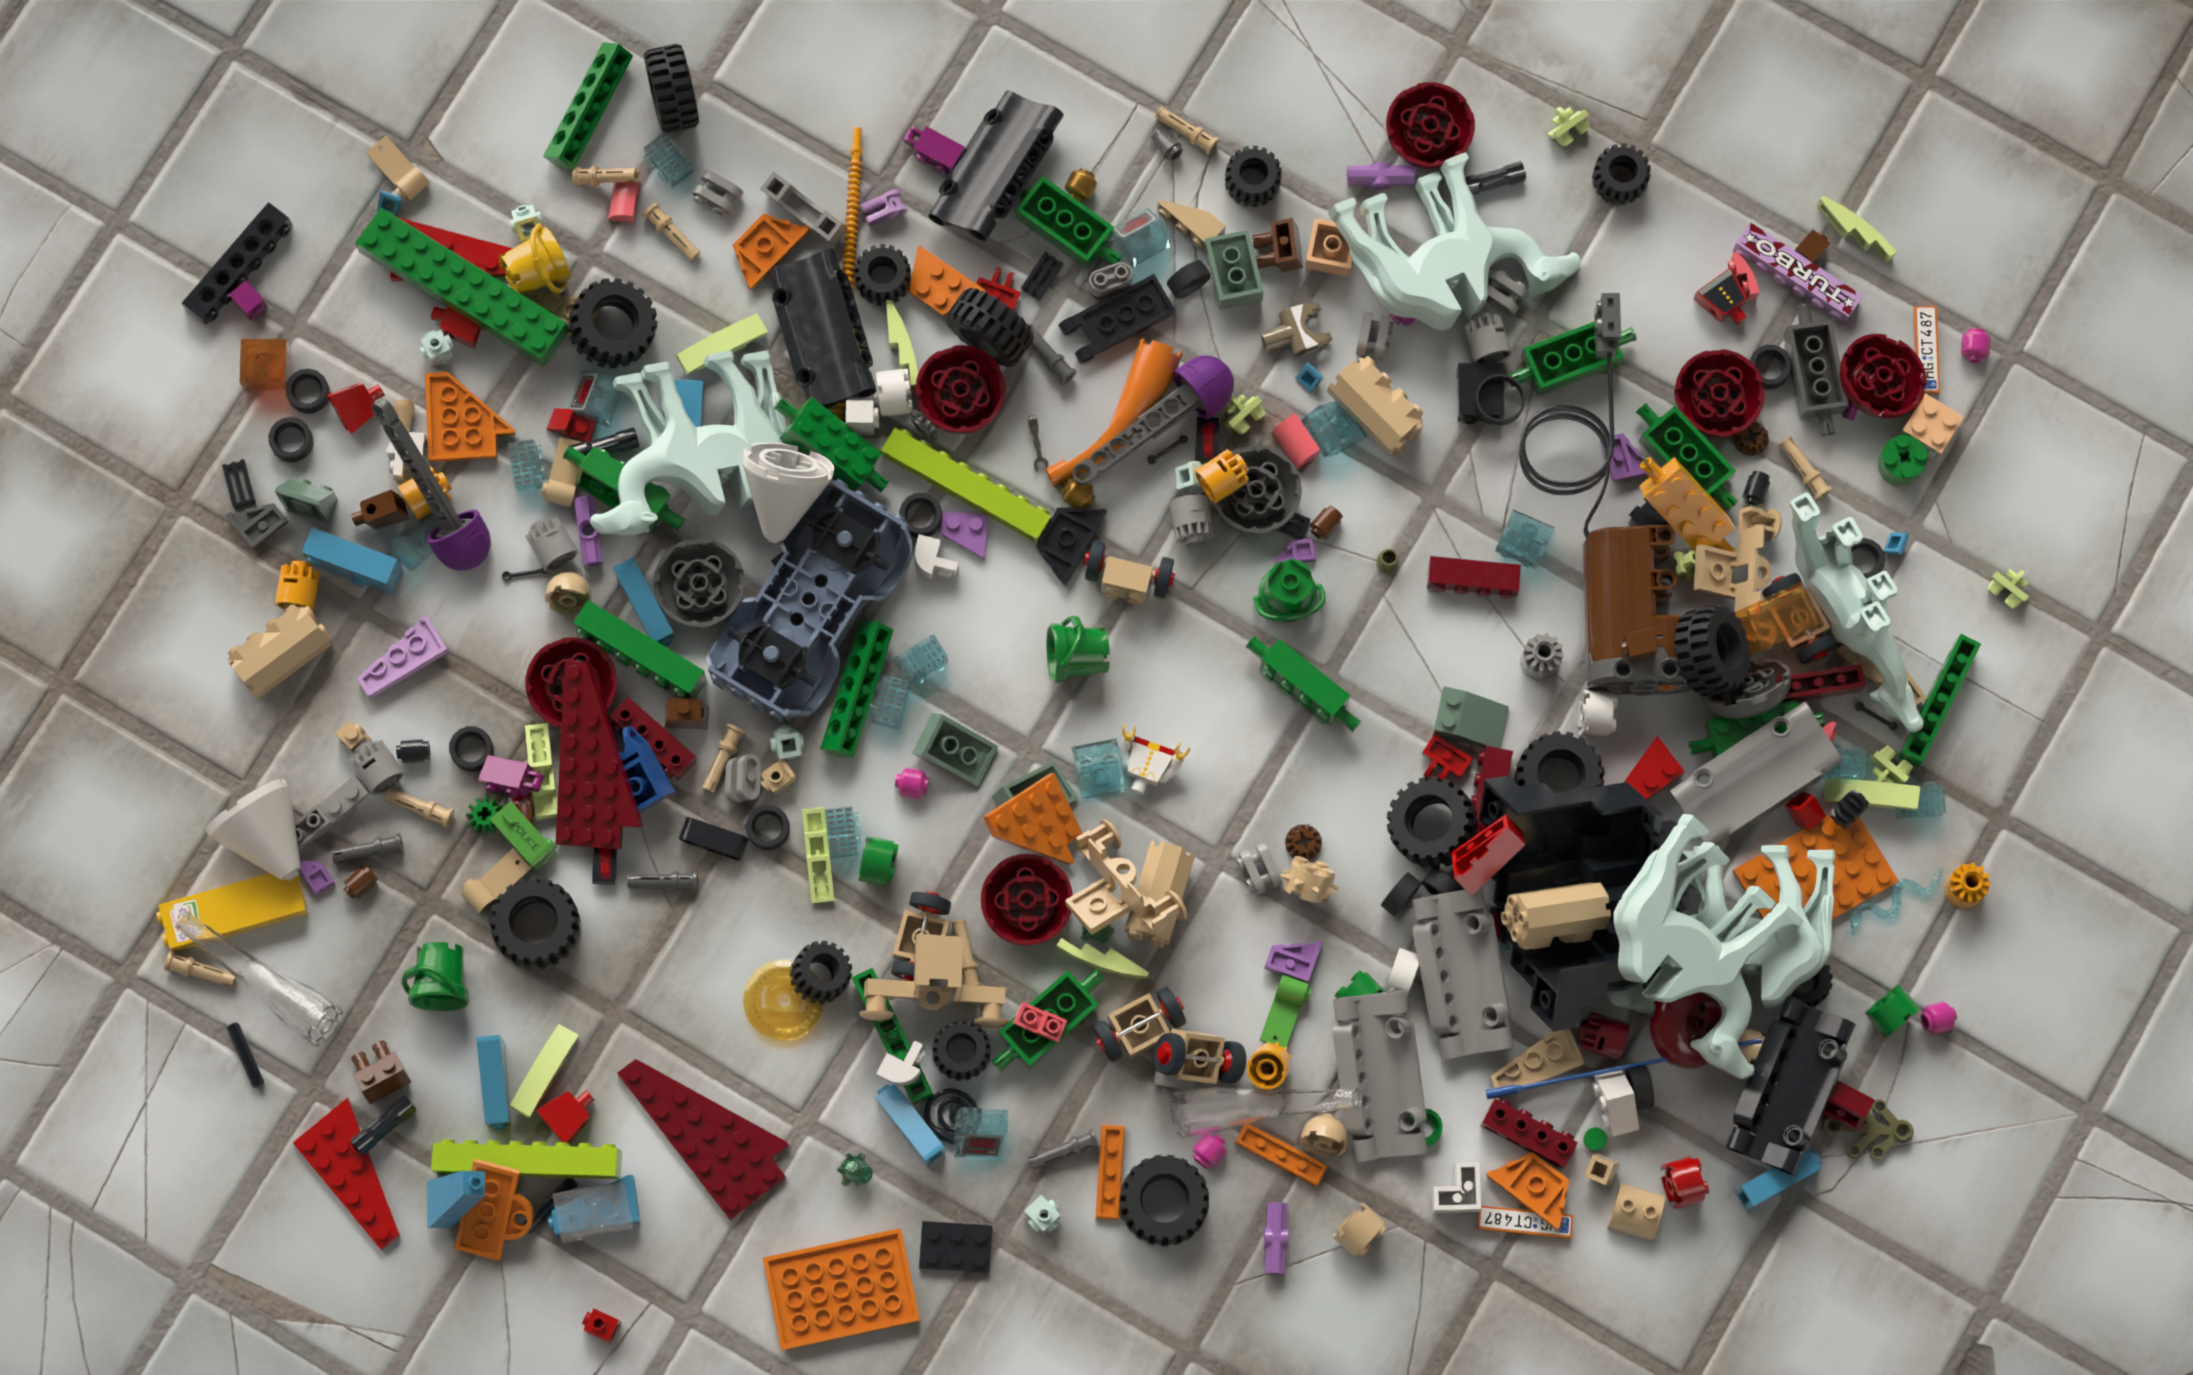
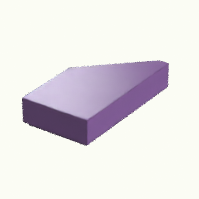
[1274,538,1316,565]
[299,859,335,896]

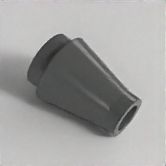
[1151,129,1183,162]

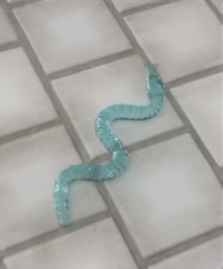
[1846,866,1943,935]

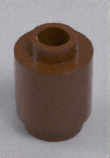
[1310,506,1343,539]
[343,866,378,900]

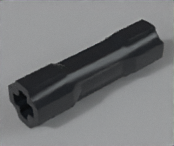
[1465,161,1527,196]
[568,427,640,466]
[350,1095,417,1157]

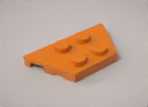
[733,214,810,291]
[909,245,988,318]
[1486,1152,1569,1231]

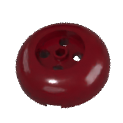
[1386,82,1475,169]
[1839,334,1927,419]
[915,345,1006,434]
[1674,349,1765,438]
[525,637,618,727]
[981,854,1073,946]
[1650,992,1722,1069]

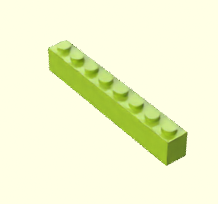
[881,428,1051,544]
[431,1139,622,1180]

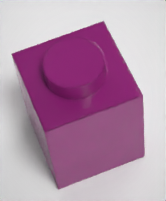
[229,281,267,320]

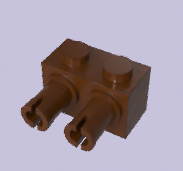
[1252,218,1303,272]
[351,1040,411,1105]

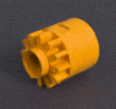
[1194,449,1249,503]
[398,467,452,520]
[275,561,320,612]
[1944,862,1991,908]
[1247,1042,1292,1089]

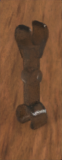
[1028,415,1049,472]

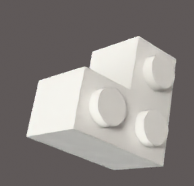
[846,393,879,435]
[1592,1070,1639,1137]
[1431,1162,1481,1213]

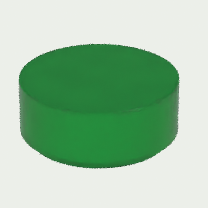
[1583,1127,1607,1152]

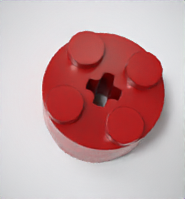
[1660,1156,1709,1209]

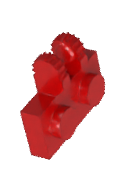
[976,267,1021,310]
[1422,734,1473,781]

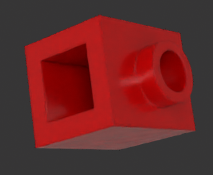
[1785,792,1826,831]
[582,1308,621,1343]

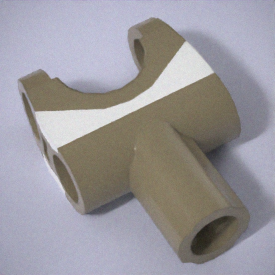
[1260,302,1333,356]

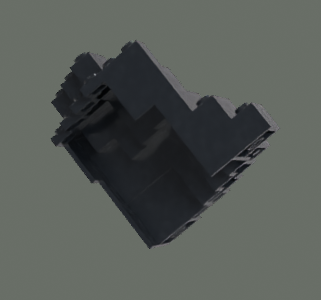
[1479,776,1701,1032]

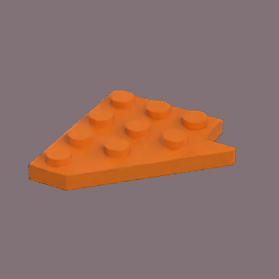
[425,372,516,462]
[983,773,1083,864]

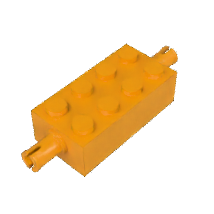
[1639,457,1735,552]

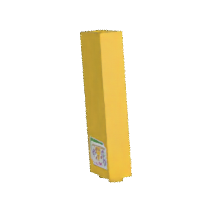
[157,873,309,952]

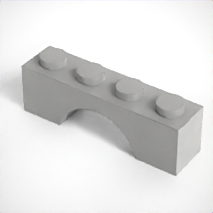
[760,171,848,247]

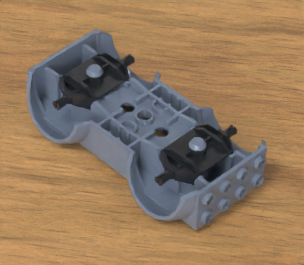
[706,479,912,725]

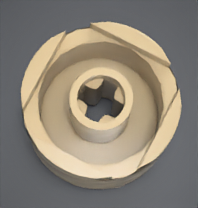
[1332,1202,1386,1256]

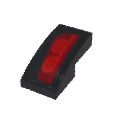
[1195,417,1220,464]
[592,847,618,885]

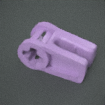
[861,189,908,226]

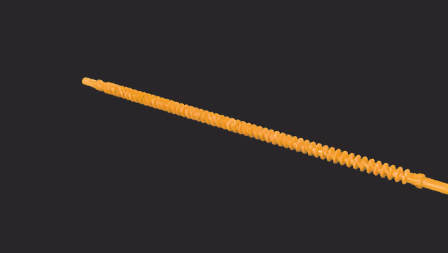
[832,127,863,421]

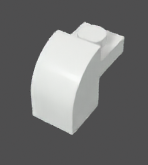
[386,432,427,482]
[915,535,959,579]
[1385,948,1419,996]
[876,1040,925,1086]

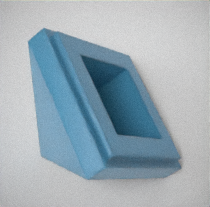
[377,190,402,217]
[1295,362,1324,393]
[1883,532,1909,555]

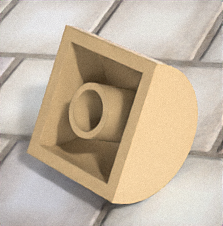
[1607,1183,1665,1241]

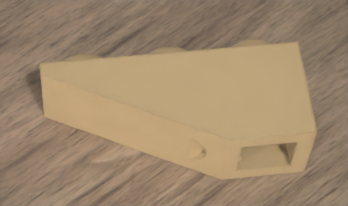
[1157,200,1226,252]

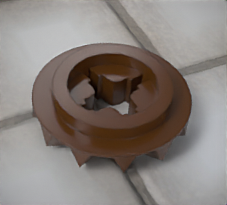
[1733,422,1769,456]
[1285,824,1322,860]

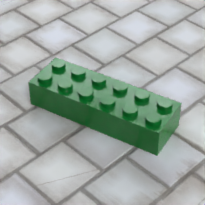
[573,600,707,699]

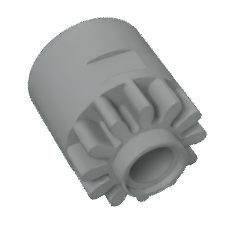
[1464,313,1512,363]
[1170,495,1214,547]
[525,517,579,572]
[1520,633,1564,680]
[349,740,405,795]

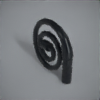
[923,1088,979,1149]

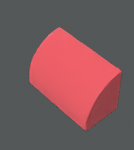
[608,180,641,223]
[1272,413,1320,469]

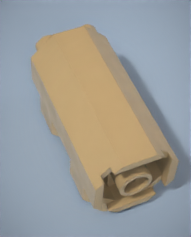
[1327,356,1424,456]
[227,604,333,700]
[1124,841,1195,948]
[1501,883,1611,949]

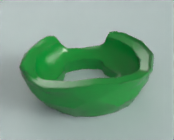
[1411,1108,1443,1146]

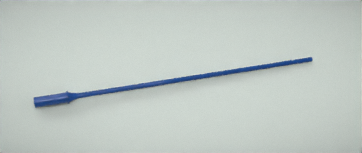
[1485,1038,1762,1099]

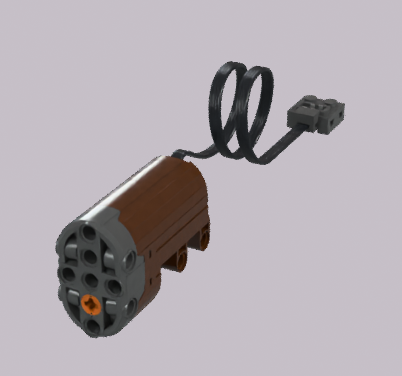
[1519,293,1693,696]

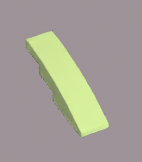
[1817,196,1897,263]
[886,300,918,391]
[676,314,768,375]
[525,723,558,820]
[1823,778,1920,811]
[802,807,835,903]
[1056,938,1149,980]
[509,1024,579,1118]

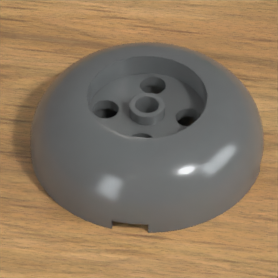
[1213,445,1302,535]
[653,538,745,628]
[1700,659,1791,719]

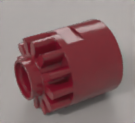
[1577,1012,1630,1061]

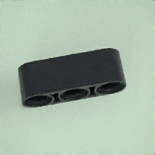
[678,817,749,861]

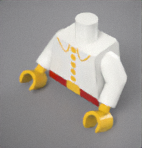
[1119,724,1191,795]

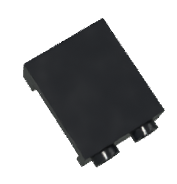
[1456,363,1504,424]

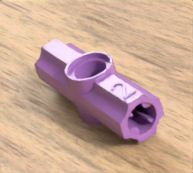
[1347,162,1415,190]
[574,496,603,567]
[1264,1202,1288,1275]

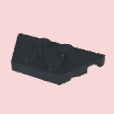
[1036,507,1107,587]

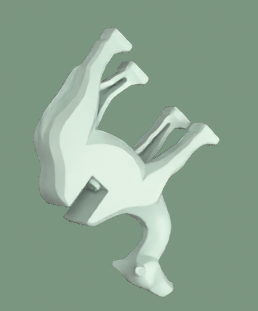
[1328,153,1581,330]
[590,350,787,536]
[1790,493,1924,732]
[1614,814,1804,1079]
[1606,845,1835,1014]

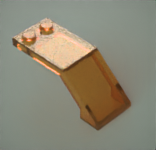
[1735,581,1821,655]

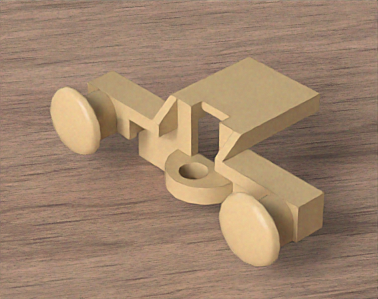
[1694,506,1782,651]
[1065,819,1187,935]
[859,934,1008,1028]

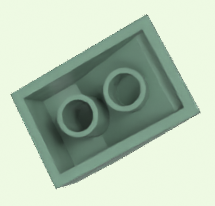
[1205,230,1264,310]
[275,478,337,523]
[1432,686,1509,748]
[912,713,998,787]
[992,760,1078,807]

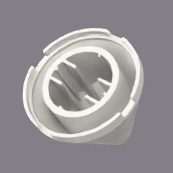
[742,443,834,543]
[205,779,301,881]

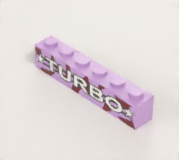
[1733,222,1863,323]

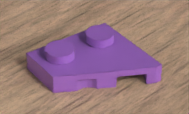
[1600,433,1647,482]
[941,511,988,559]
[1264,941,1322,983]

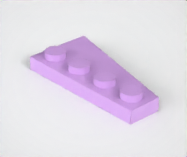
[357,614,449,699]

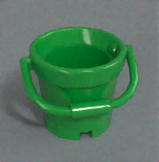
[1253,559,1326,622]
[1046,616,1110,683]
[402,942,469,1011]

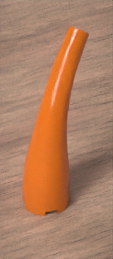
[1046,339,1183,487]

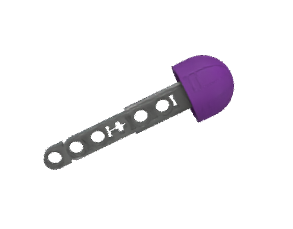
[1072,356,1234,486]
[372,398,491,571]

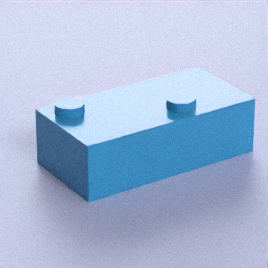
[302,527,403,595]

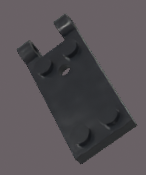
[1058,274,1176,364]

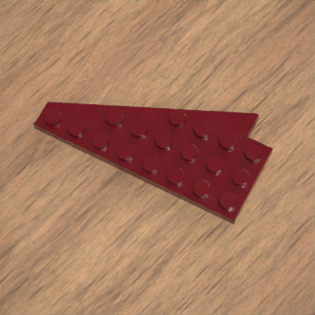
[555,661,643,849]
[617,1059,789,1221]

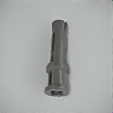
[1029,324,1077,385]
[332,833,404,863]
[627,871,698,892]
[1028,1129,1100,1171]

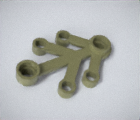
[1823,1099,1914,1161]

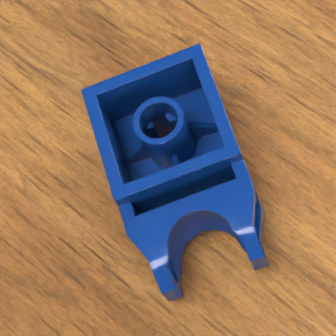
[620,726,675,814]

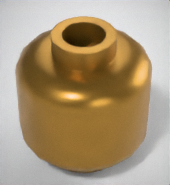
[1065,168,1097,202]
[1060,477,1095,509]

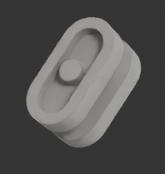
[692,170,744,217]
[1089,262,1133,299]
[1485,269,1529,317]
[1356,312,1394,360]
[725,754,761,803]
[1236,843,1283,895]

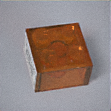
[239,339,291,390]

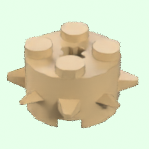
[1280,856,1339,903]

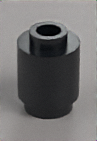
[1742,471,1770,506]
[396,739,431,763]

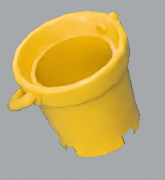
[499,223,571,295]

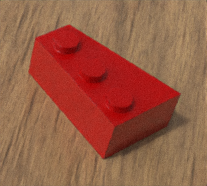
[1624,735,1685,801]

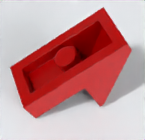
[546,408,597,442]

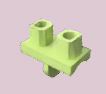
[1547,107,1590,147]
[1223,395,1266,435]
[1674,551,1696,581]
[1988,569,2029,609]
[1869,745,1913,784]

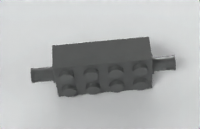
[1783,304,1849,436]

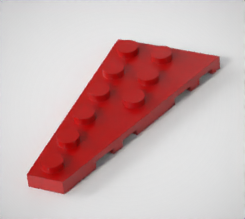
[390,217,513,281]
[293,1097,400,1250]

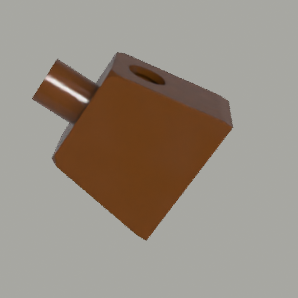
[351,489,410,529]
[664,698,709,730]

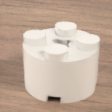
[876,369,913,417]
[1577,690,1618,737]

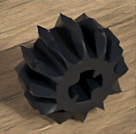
[1830,790,1869,829]

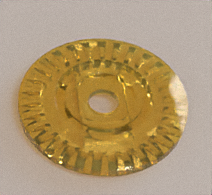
[743,960,824,1040]

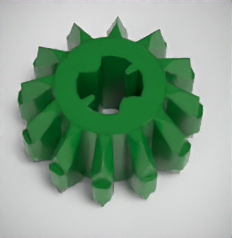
[466,796,503,836]

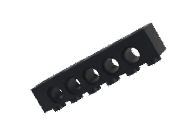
[181,202,292,326]

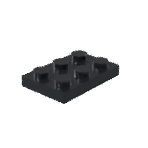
[919,1221,992,1273]

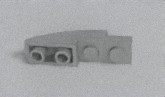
[295,775,370,850]

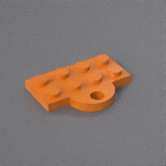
[454,1159,534,1261]

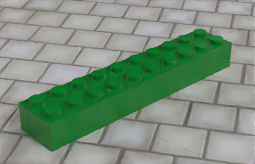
[355,207,569,367]

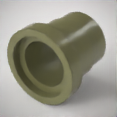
[1376,549,1399,573]

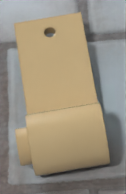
[366,136,430,201]
[540,437,581,507]
[461,848,532,915]

